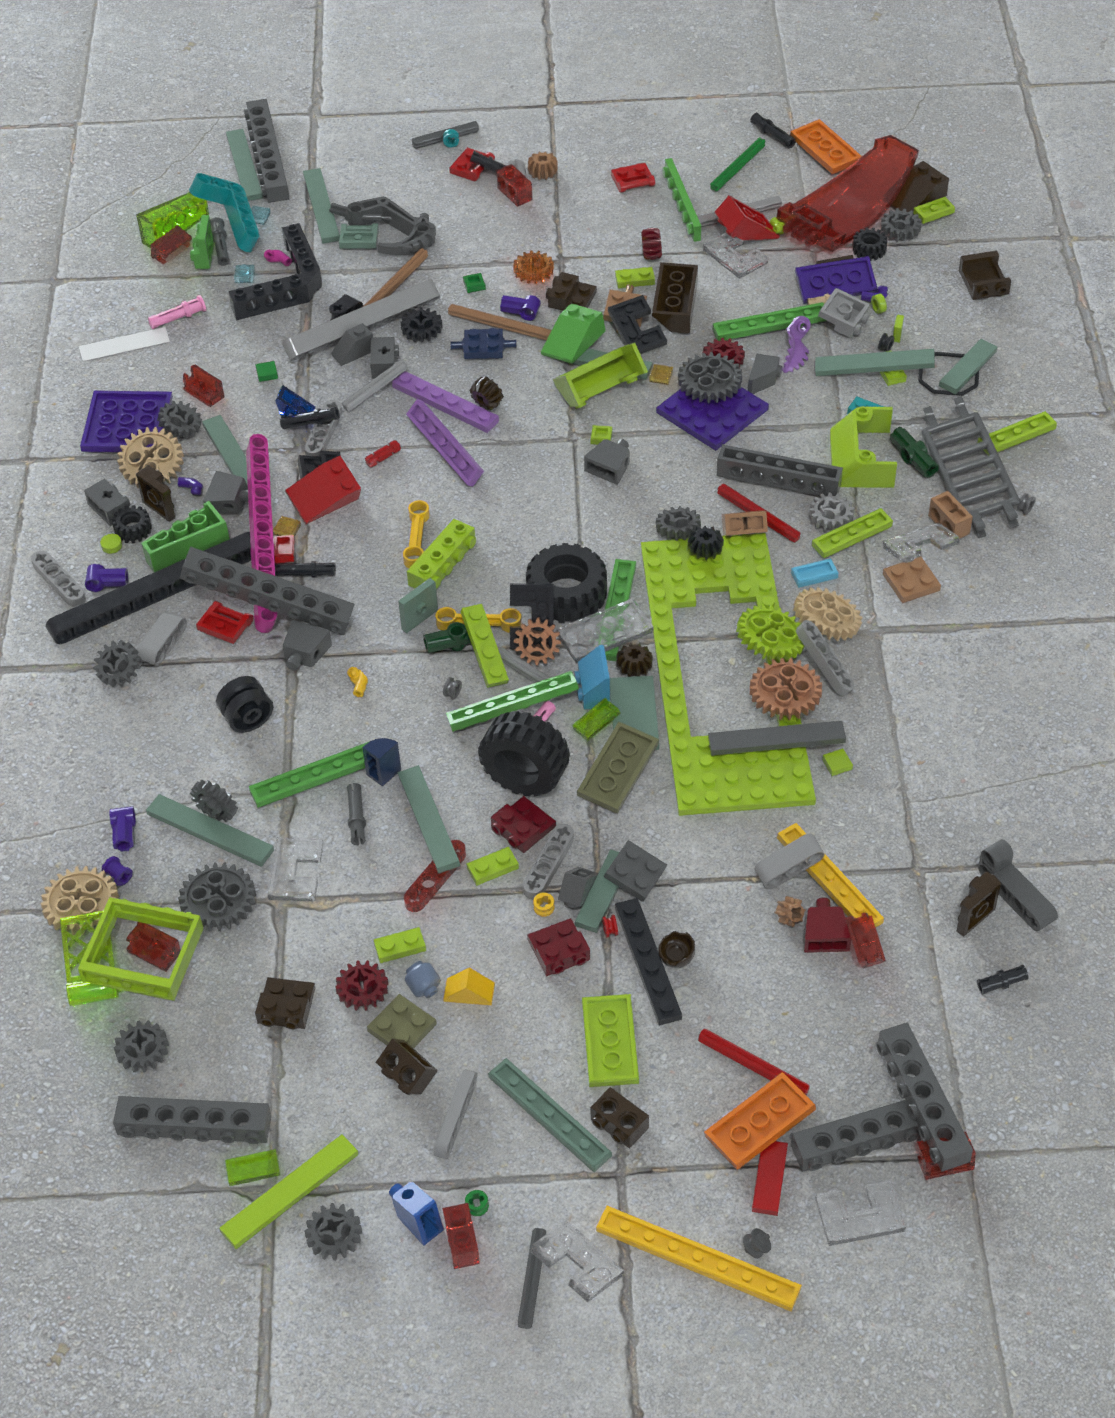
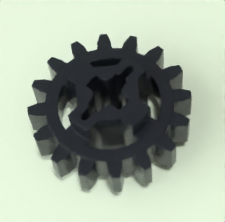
[400,307,443,342]

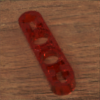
[404,840,466,912]

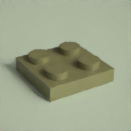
[367,994,437,1048]

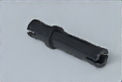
[750,112,796,148]
[280,407,340,429]
[275,561,336,578]

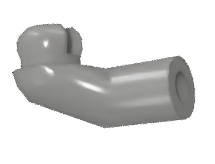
[509,159,527,180]

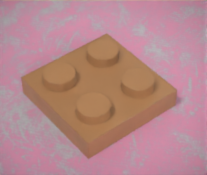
[883,556,941,603]

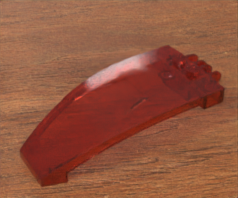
[776,135,919,252]

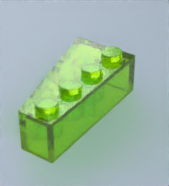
[136,192,209,252]

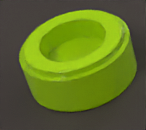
[871,294,887,314]
[100,534,122,554]

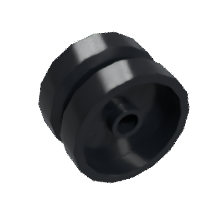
[216,676,274,733]

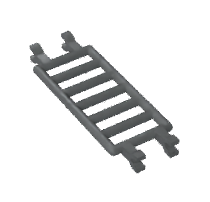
[921,396,1020,539]

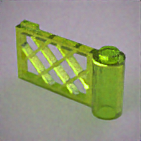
[60,910,123,1007]

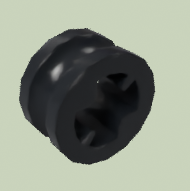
[878,333,895,352]

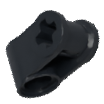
[329,294,363,321]

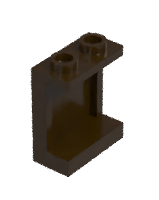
[959,250,1011,300]

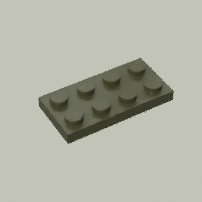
[577,722,659,814]

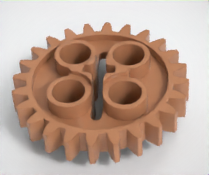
[750,658,822,720]

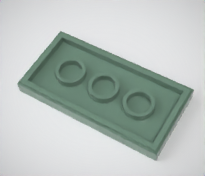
[610,676,659,750]

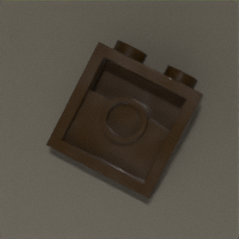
[546,272,597,311]
[136,465,175,522]
[956,871,1001,937]
[255,977,316,1030]

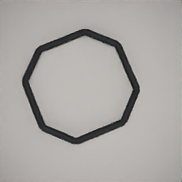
[918,352,979,396]

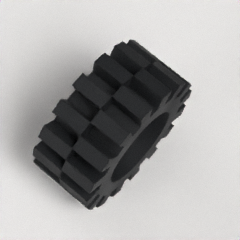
[853,228,887,261]
[112,505,152,544]

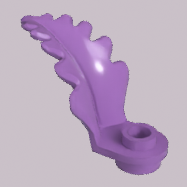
[782,316,811,373]

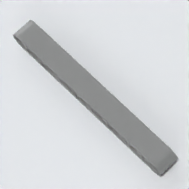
[282,279,440,361]

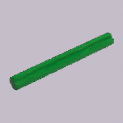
[710,137,766,191]

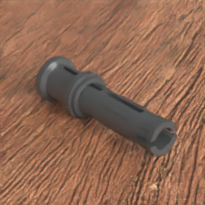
[210,217,230,266]

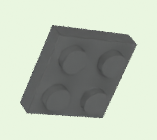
[604,840,667,902]

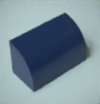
[362,738,401,787]

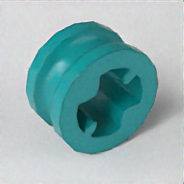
[443,129,459,148]

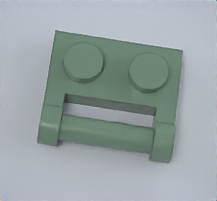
[339,223,379,249]

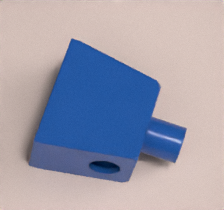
[389,1182,444,1246]

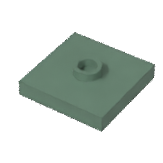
[398,578,438,633]

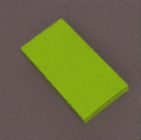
[582,994,639,1087]

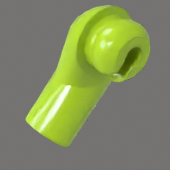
[770,217,786,235]

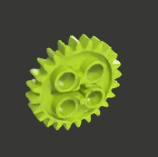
[736,605,805,662]

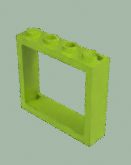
[78,897,203,1001]

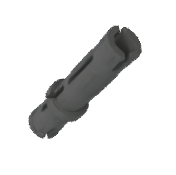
[347,783,366,846]

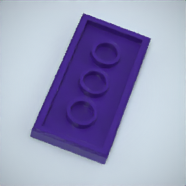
[795,256,878,304]

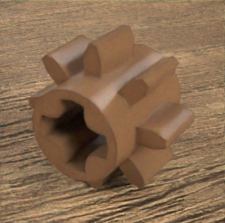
[774,896,806,927]

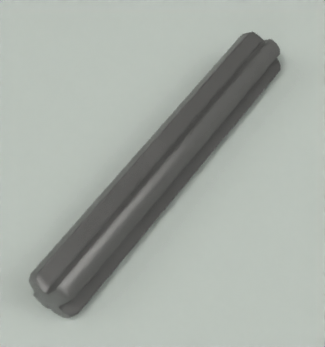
[412,121,479,148]
[518,1228,547,1329]

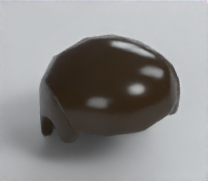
[659,931,695,968]

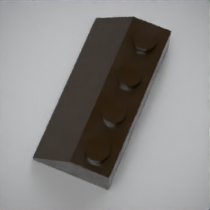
[652,262,698,333]

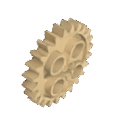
[117,427,184,488]
[793,587,862,641]
[41,866,119,935]

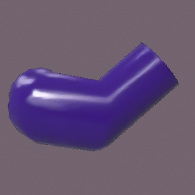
[861,285,888,302]
[178,477,203,496]

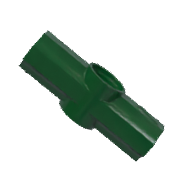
[890,427,939,478]
[423,622,471,653]

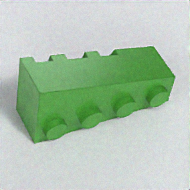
[141,501,230,572]

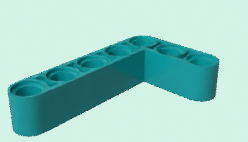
[189,173,260,252]

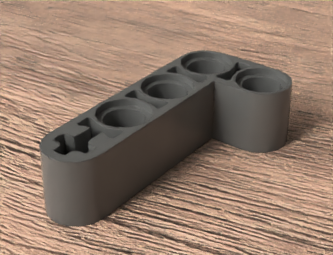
[978,839,1058,931]

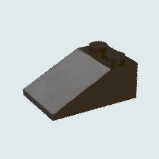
[882,161,949,215]

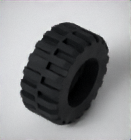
[526,543,607,624]
[478,711,570,797]

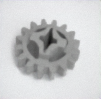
[809,492,855,531]

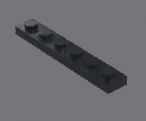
[615,898,682,1026]

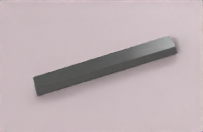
[708,721,846,755]

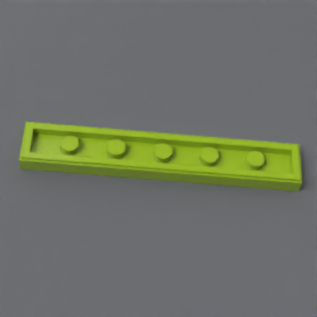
[219,1134,359,1249]

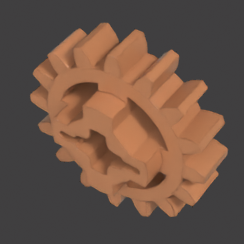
[514,617,562,665]

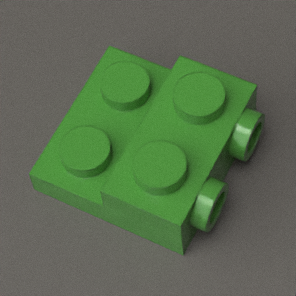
[190,215,214,269]

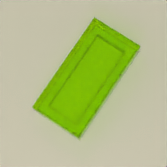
[572,698,621,741]
[225,1149,281,1186]

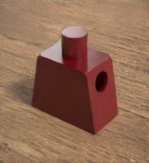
[804,898,851,953]

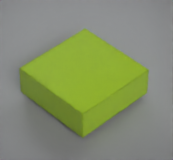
[893,314,904,343]
[590,425,613,445]
[822,748,853,776]

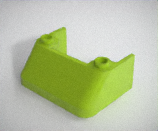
[552,343,648,409]
[830,406,897,488]

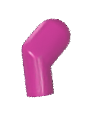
[264,249,292,266]

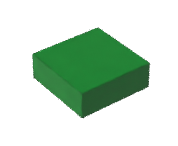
[463,273,486,293]
[255,361,278,382]

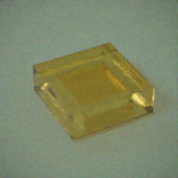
[649,364,673,385]
[273,516,301,537]

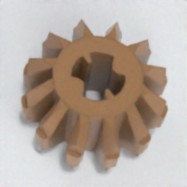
[528,151,558,180]

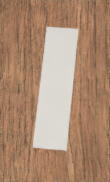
[79,327,170,361]

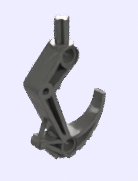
[329,196,436,255]

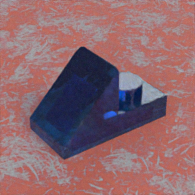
[275,385,316,417]

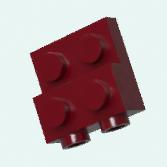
[491,796,556,853]
[527,918,590,977]

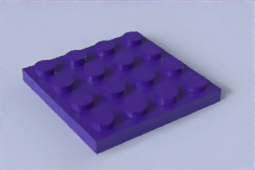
[656,387,769,451]
[80,390,173,452]

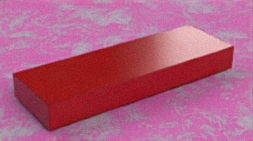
[752,1141,788,1216]

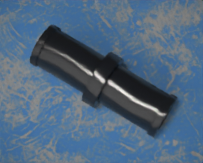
[470,151,507,176]
[977,964,1029,995]

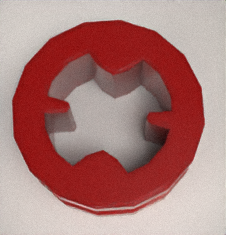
[602,915,618,938]

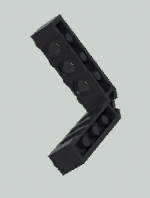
[228,223,322,321]

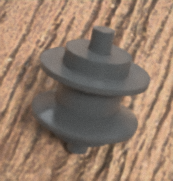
[743,1228,771,1259]

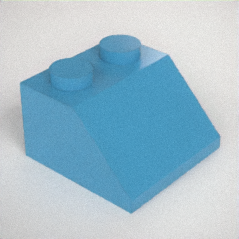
[574,645,610,710]

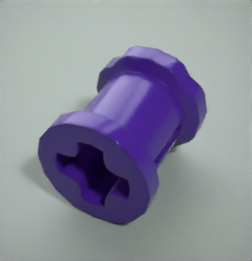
[101,856,133,886]

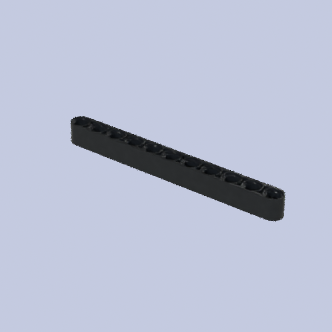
[46,532,251,644]

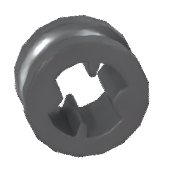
[1017,493,1036,514]
[443,677,462,699]

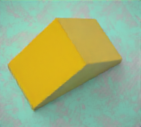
[443,967,495,1006]

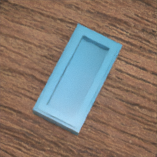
[791,558,839,588]

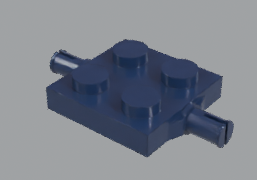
[450,328,517,359]

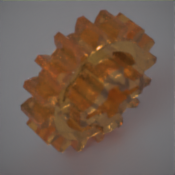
[513,250,554,284]

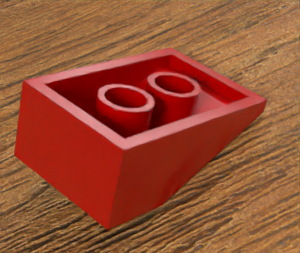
[715,195,780,240]
[285,456,361,525]

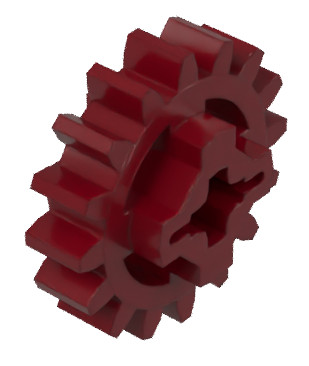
[702,338,745,369]
[335,960,389,1011]

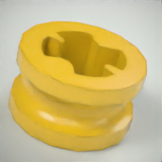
[533,893,555,917]

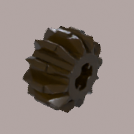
[469,376,504,410]
[616,642,653,677]

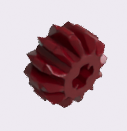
[641,227,662,260]

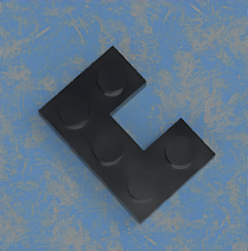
[608,295,667,354]
[510,583,554,649]

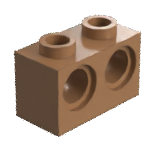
[928,491,973,541]
[722,510,768,536]

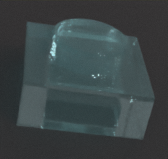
[234,264,255,283]

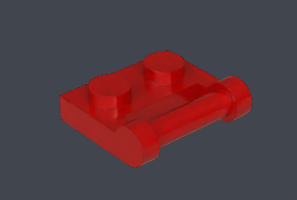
[449,147,495,181]
[611,163,655,193]
[196,601,254,644]

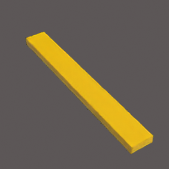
[596,1206,802,1312]

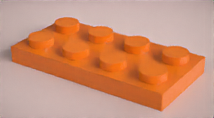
[790,119,862,175]
[704,1072,816,1170]

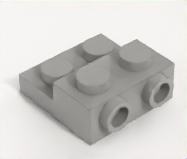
[818,288,870,338]

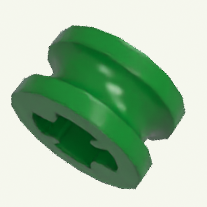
[465,1190,489,1217]

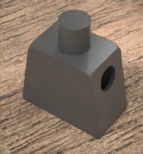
[584,439,630,485]
[203,471,248,514]
[283,620,332,671]

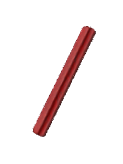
[717,483,801,543]
[698,1029,810,1095]

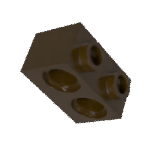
[375,1038,438,1095]
[590,1087,649,1149]

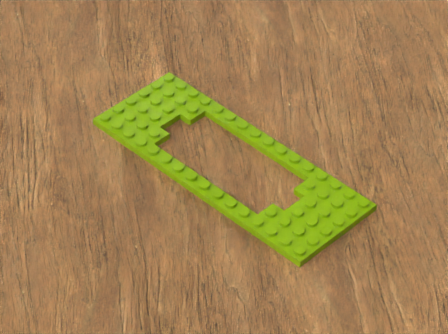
[641,533,816,816]

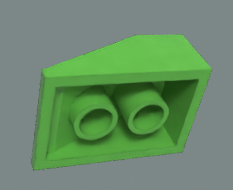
[541,304,606,364]

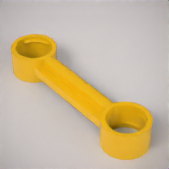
[403,500,430,568]
[435,607,522,633]

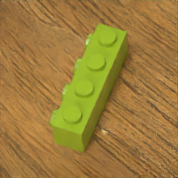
[407,518,476,589]

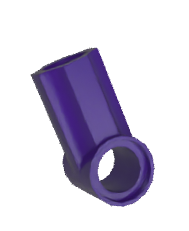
[500,295,541,321]
[85,564,129,592]
[109,806,136,852]

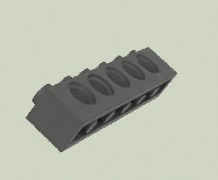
[717,444,843,496]
[876,1022,973,1172]
[791,1095,937,1172]
[113,1096,271,1144]

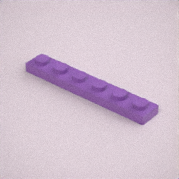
[392,371,499,433]
[406,399,484,487]

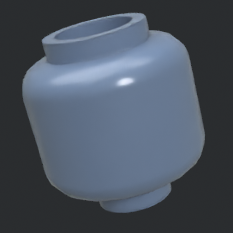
[405,961,441,998]

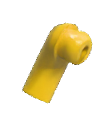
[347,667,368,697]

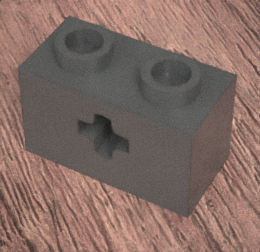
[370,337,399,379]
[84,478,130,527]

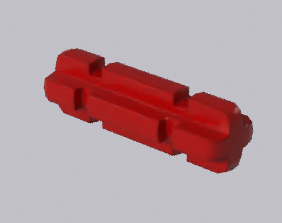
[365,440,401,467]

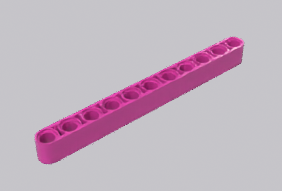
[246,434,277,633]

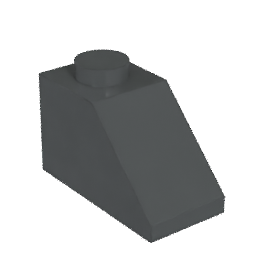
[331,323,373,366]
[748,353,782,394]
[558,867,598,908]

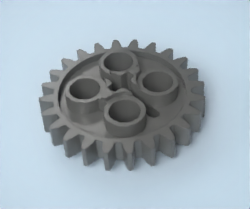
[678,352,742,403]
[178,862,256,931]

